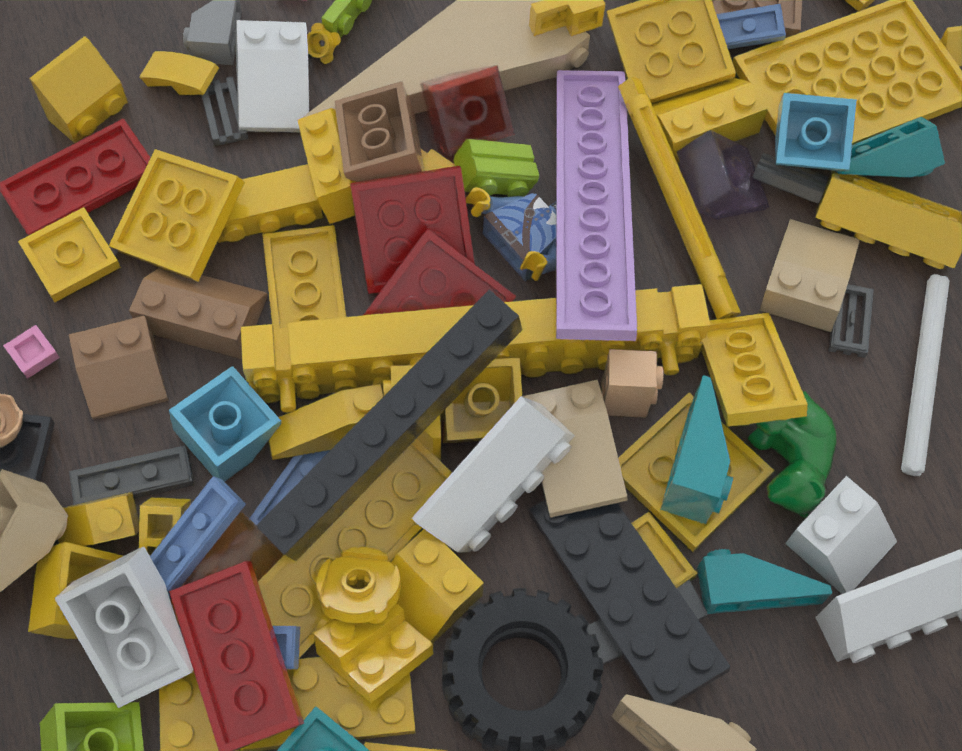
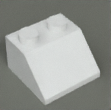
[785,476,897,594]

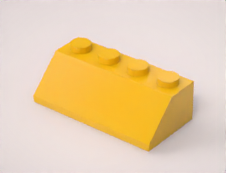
[815,170,962,269]

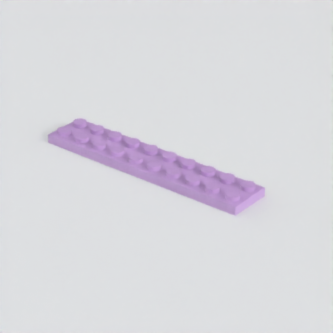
[556,70,637,341]

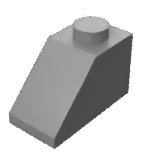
[183,0,242,65]

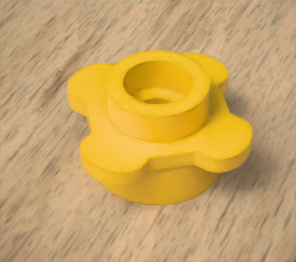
[307,23,341,64]

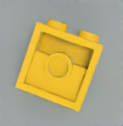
[314,603,434,704]

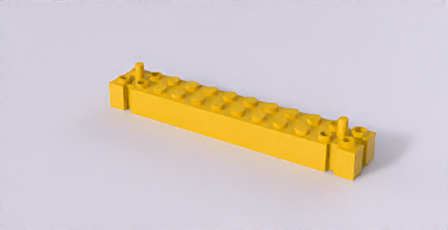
[241,284,710,413]

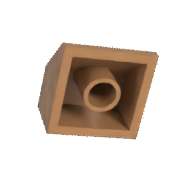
[69,316,169,420]

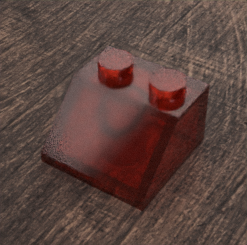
[420,65,515,156]

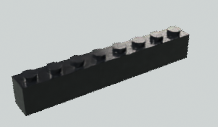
[256,289,523,561]

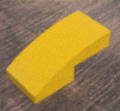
[529,0,606,36]
[139,51,219,95]

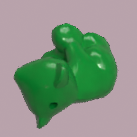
[747,391,836,518]

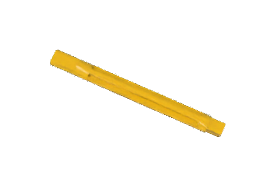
[618,77,741,319]

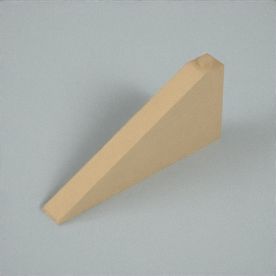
[303,0,590,117]

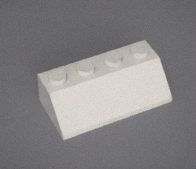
[412,396,575,552]
[816,549,962,663]

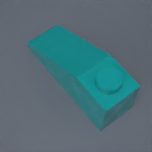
[834,117,945,177]
[697,549,832,614]

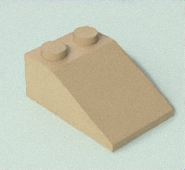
[760,219,860,332]
[522,380,628,518]
[0,469,68,592]
[611,694,757,751]

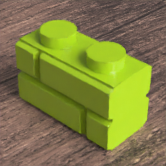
[454,139,539,197]

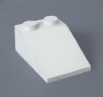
[235,20,309,132]
[55,546,193,708]

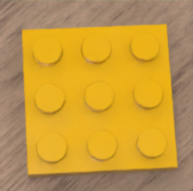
[607,0,736,103]
[109,149,245,282]
[618,393,774,552]

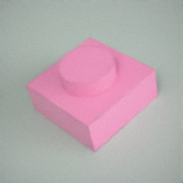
[3,325,60,379]

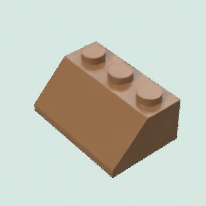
[335,81,425,182]
[129,268,268,359]

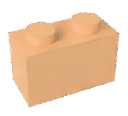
[601,349,663,418]

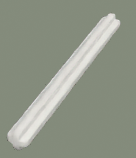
[901,274,950,476]

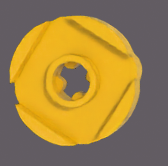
[316,547,401,624]

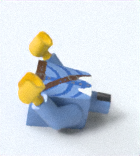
[466,187,556,281]

